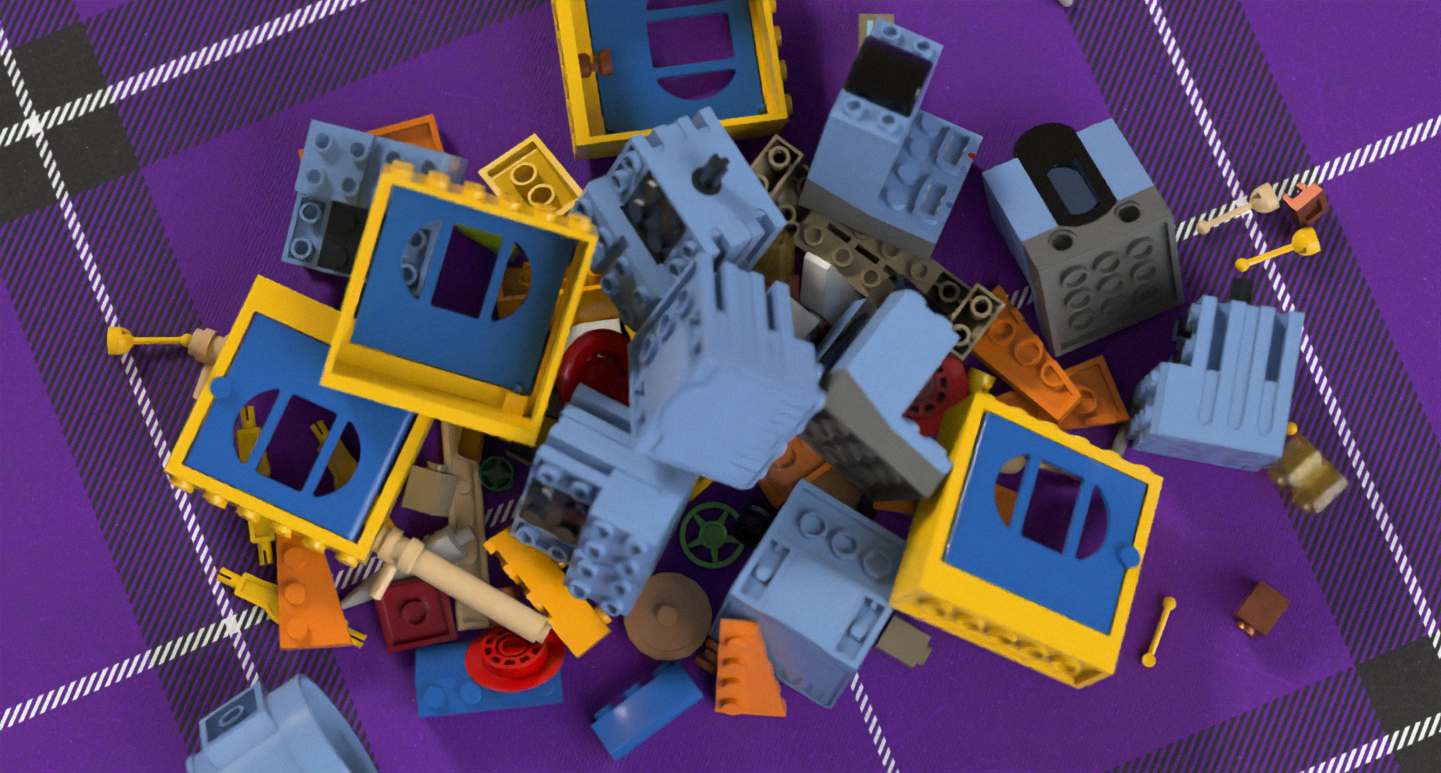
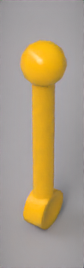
[1141,596,1176,667]

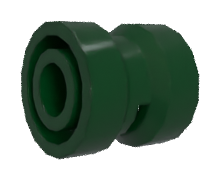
[479,456,516,494]

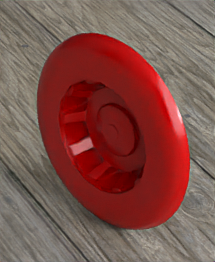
[557,328,630,408]
[900,356,968,436]
[465,625,565,692]

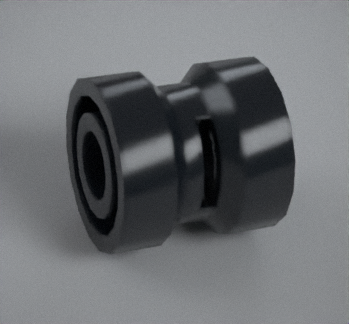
[731,498,778,548]

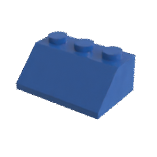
[591,661,704,761]

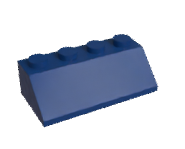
[415,632,565,718]

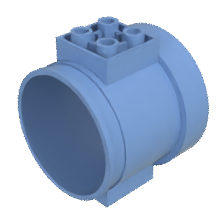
[186,673,378,773]

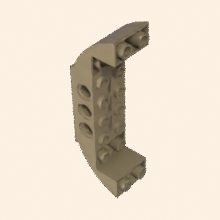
[750,134,1006,361]

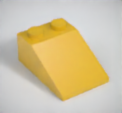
[478,133,583,217]

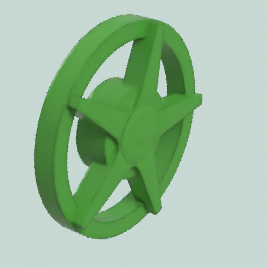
[680,502,744,569]

